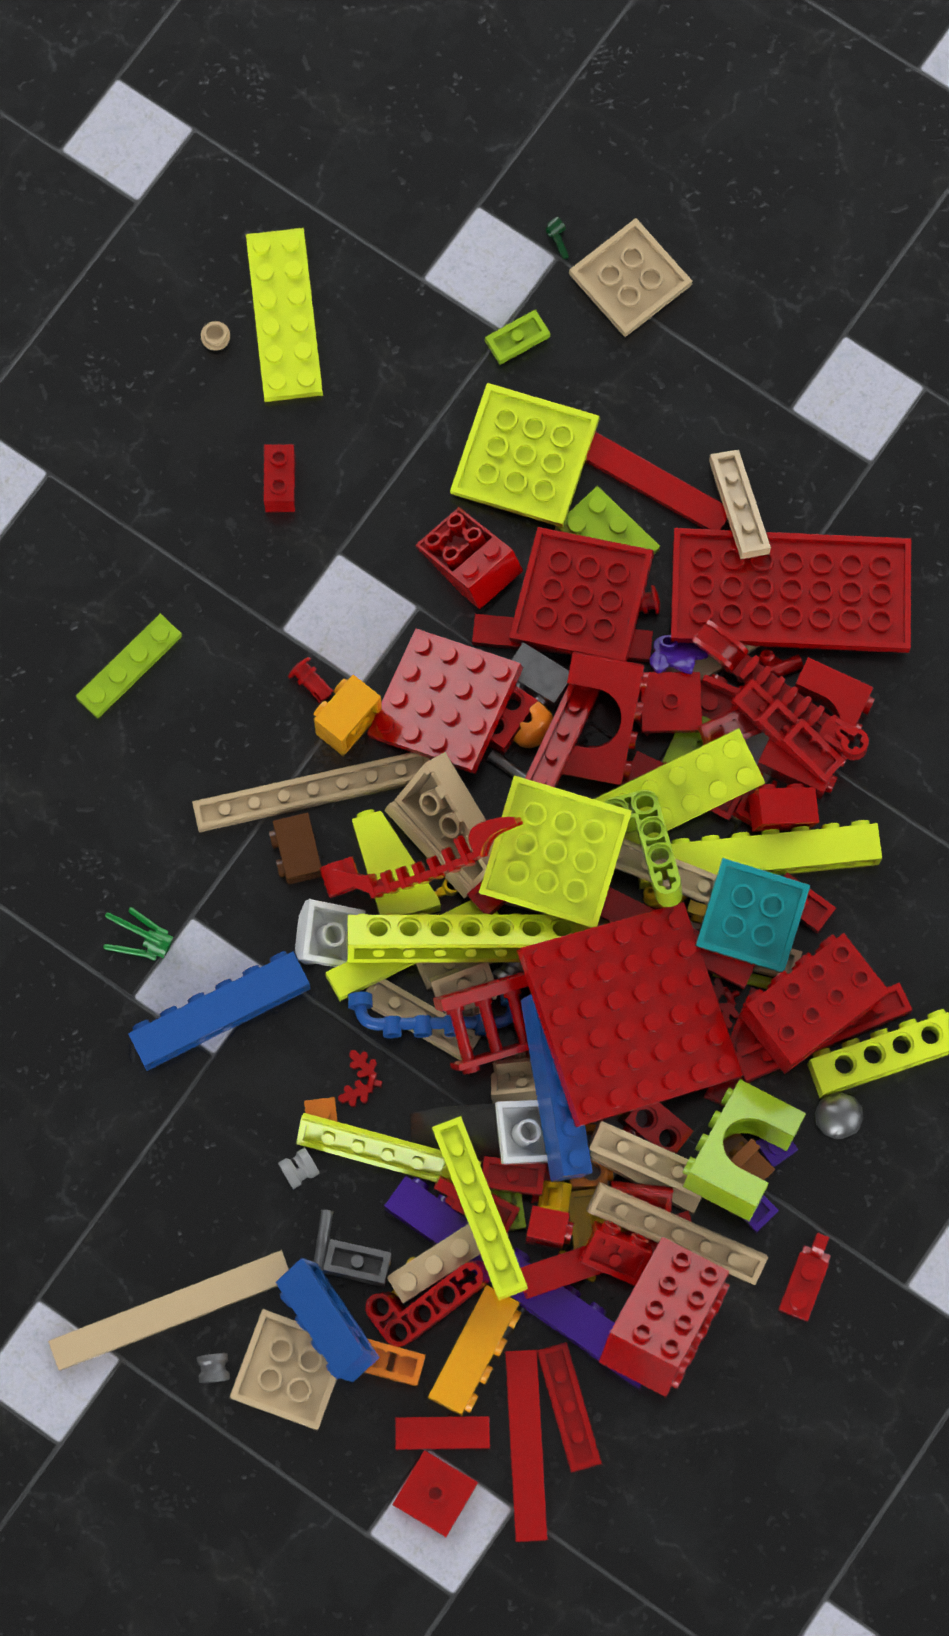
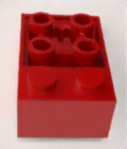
[416,507,523,609]

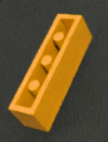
[428,1285,522,1416]

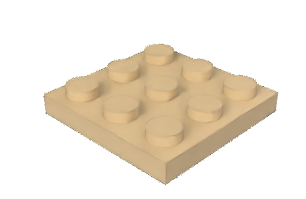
[569,218,692,337]
[229,1309,337,1431]

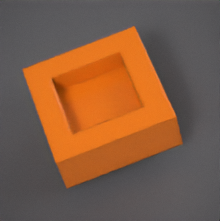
[304,1097,338,1122]

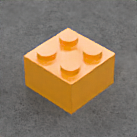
[314,674,382,756]

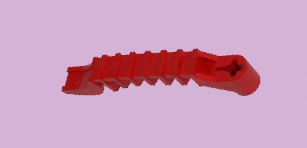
[691,620,869,760]
[319,817,524,898]

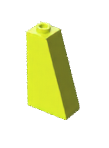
[352,809,441,915]

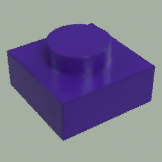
[756,1138,798,1167]
[741,1195,779,1233]

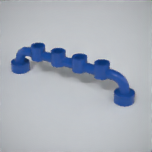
[348,990,525,1038]

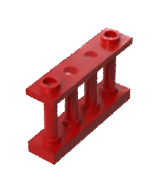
[433,971,529,1074]

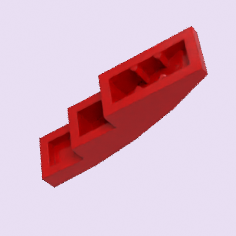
[730,679,845,782]

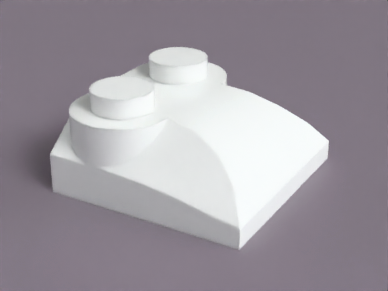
[295,899,365,967]
[495,1100,548,1164]

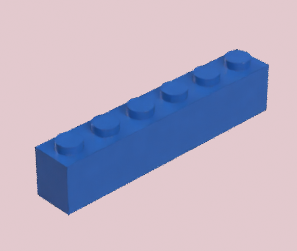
[128,951,311,1071]
[521,994,593,1182]

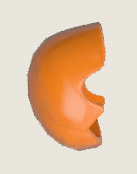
[514,702,553,748]

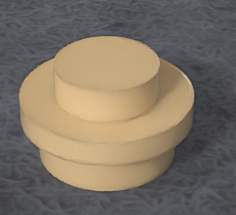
[201,321,230,350]

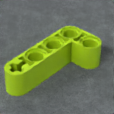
[605,790,683,907]

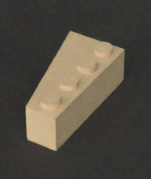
[395,752,494,888]

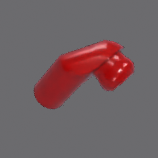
[758,650,804,677]

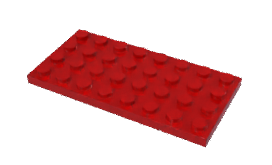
[670,528,911,653]

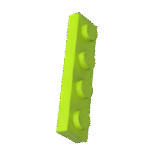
[76,613,182,719]

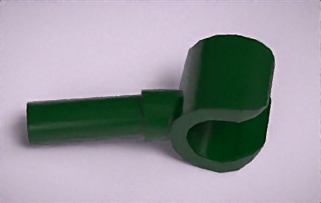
[546,217,569,260]

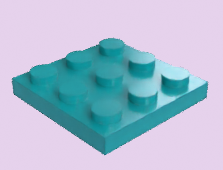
[696,858,811,973]

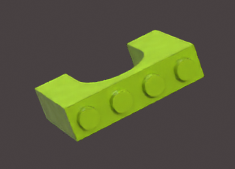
[682,1080,806,1222]

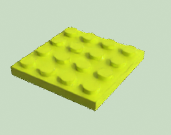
[450,383,599,528]
[479,775,632,928]

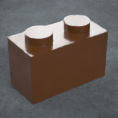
[269,812,322,885]

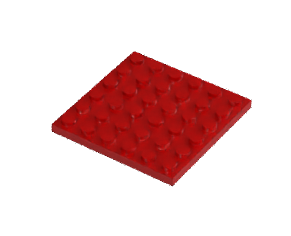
[517,902,743,1128]

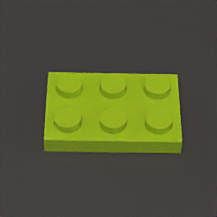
[555,486,660,554]

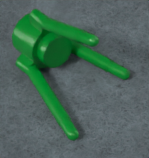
[103,908,174,961]

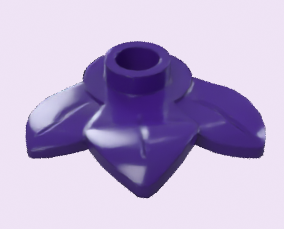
[650,635,708,674]

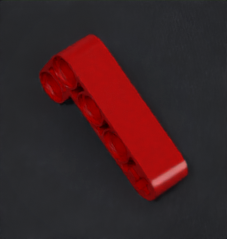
[365,1260,490,1347]

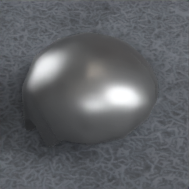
[815,1092,864,1139]

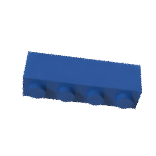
[275,1258,380,1382]

